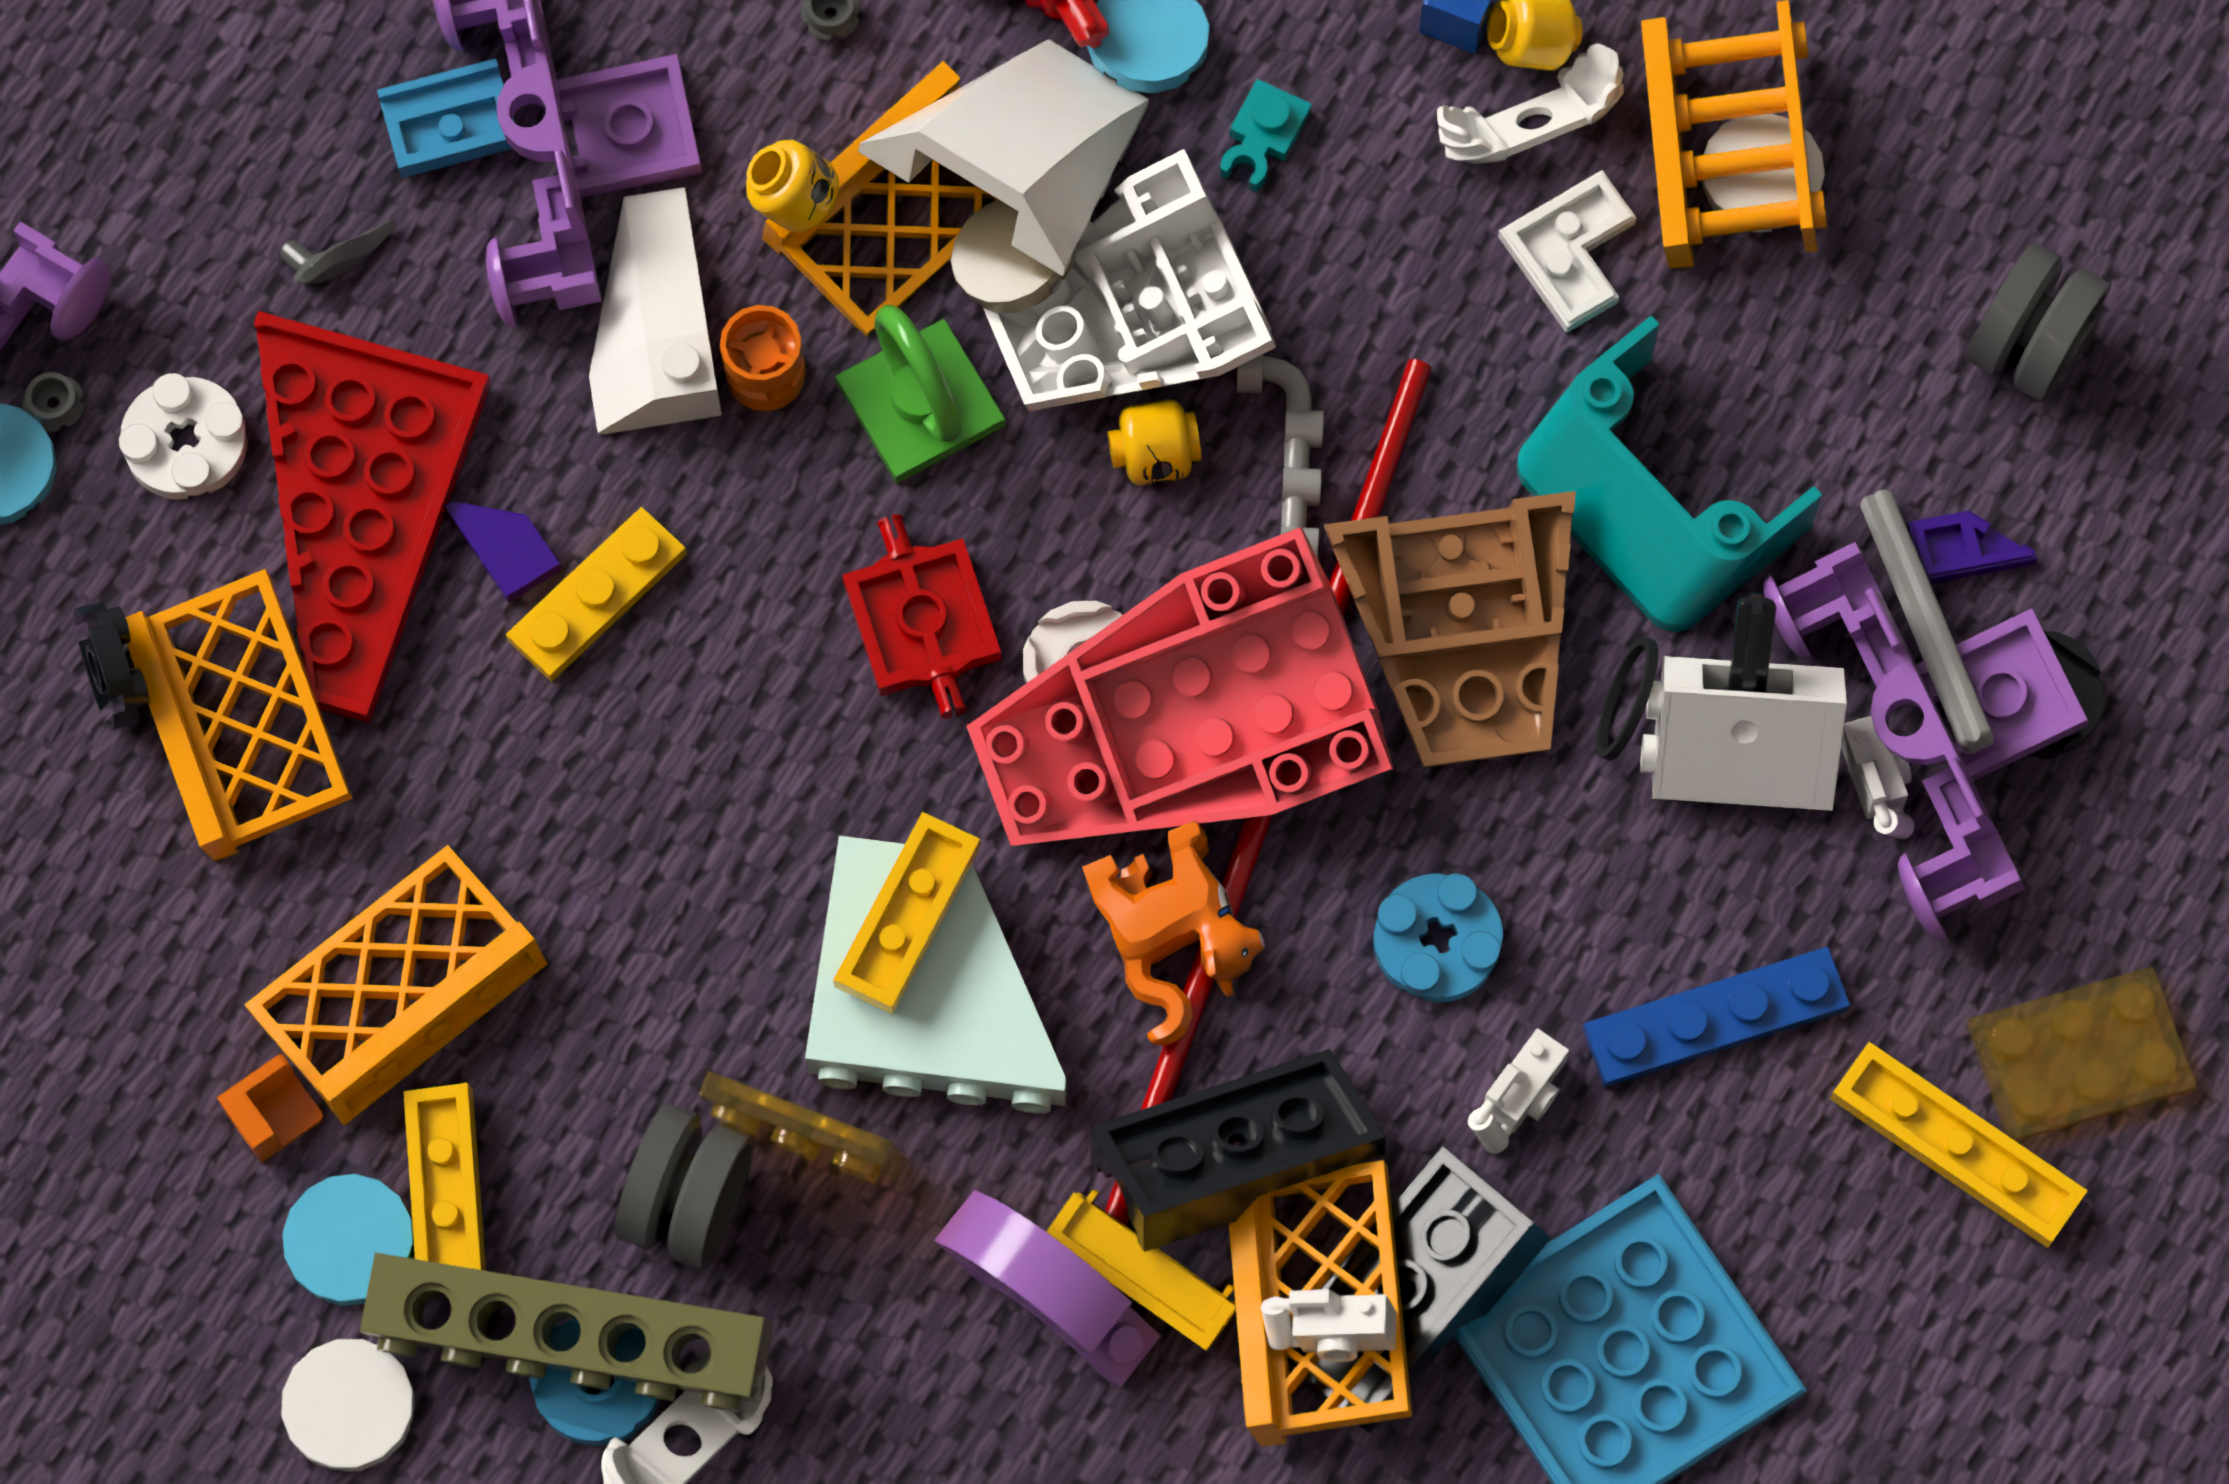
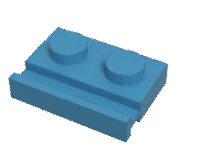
[377,58,514,178]

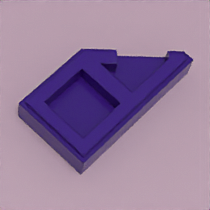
[445,501,561,603]
[1906,511,2037,584]

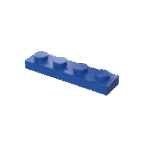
[1582,946,1850,1088]

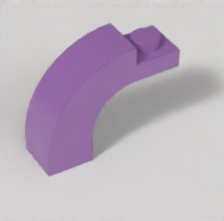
[934,1190,1161,1388]

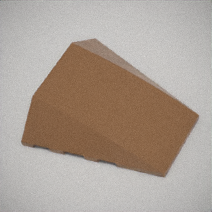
[1324,491,1576,768]

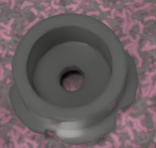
[800,0,861,41]
[22,372,84,433]

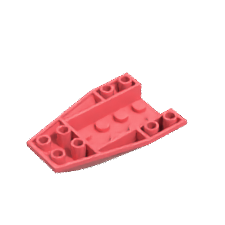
[966,527,1393,846]

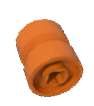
[720,305,806,411]

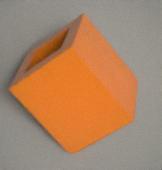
[216,1054,324,1163]

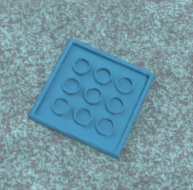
[1454,1174,1807,1484]

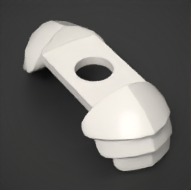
[1437,43,1624,164]
[601,1349,772,1484]

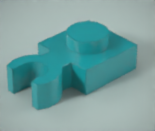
[1220,79,1312,192]

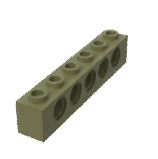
[360,1253,774,1412]

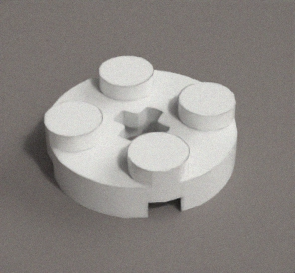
[119,373,247,500]

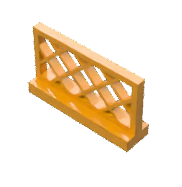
[762,61,999,337]
[125,569,353,862]
[244,845,547,1125]
[1229,1160,1412,1447]

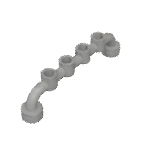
[1237,354,1324,559]

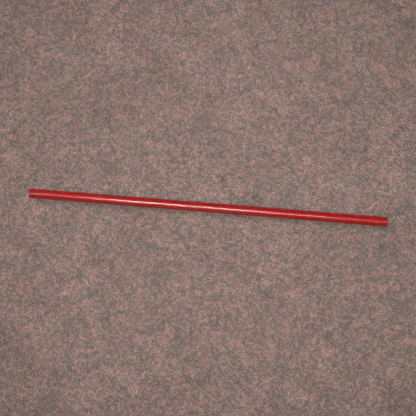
[1105,359,1432,1226]

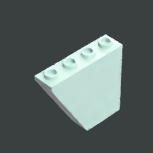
[805,836,1067,1114]

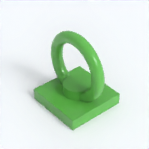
[835,305,1005,484]

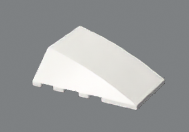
[858,39,1149,276]

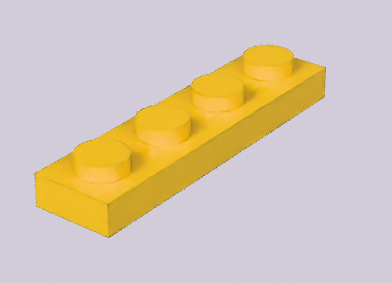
[1830,1042,2088,1248]

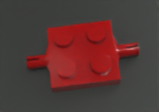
[842,514,1002,719]

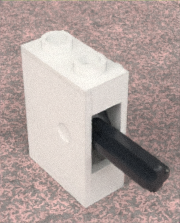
[1640,593,1847,811]

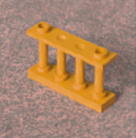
[1641,0,1827,268]

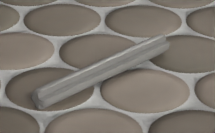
[1860,489,1994,754]

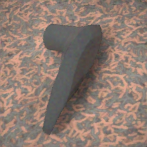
[280,219,397,284]

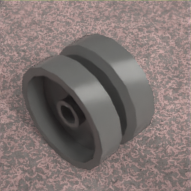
[1965,241,2112,403]
[614,1103,756,1271]

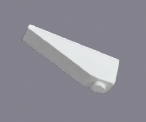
[589,187,722,435]

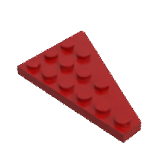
[254,311,491,724]

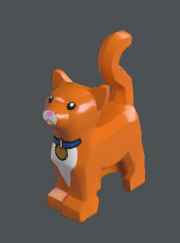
[1082,820,1265,1046]

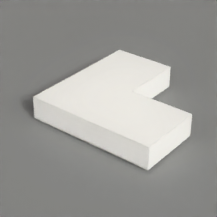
[1498,170,1636,333]

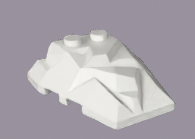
[983,149,1276,412]

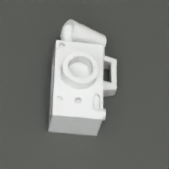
[1841,716,1914,839]
[1468,1028,1569,1154]
[1261,1290,1397,1362]

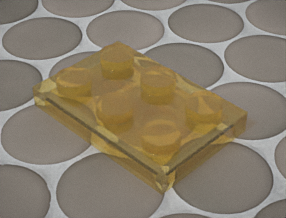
[1966,966,2196,1142]
[698,1071,905,1184]

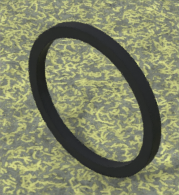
[1596,636,1658,761]

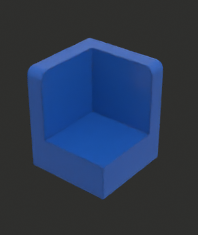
[1419,0,1499,54]

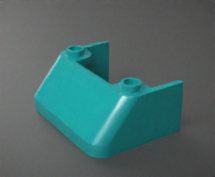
[1517,316,1822,632]

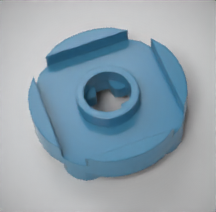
[1373,873,1503,1003]
[529,1318,661,1446]

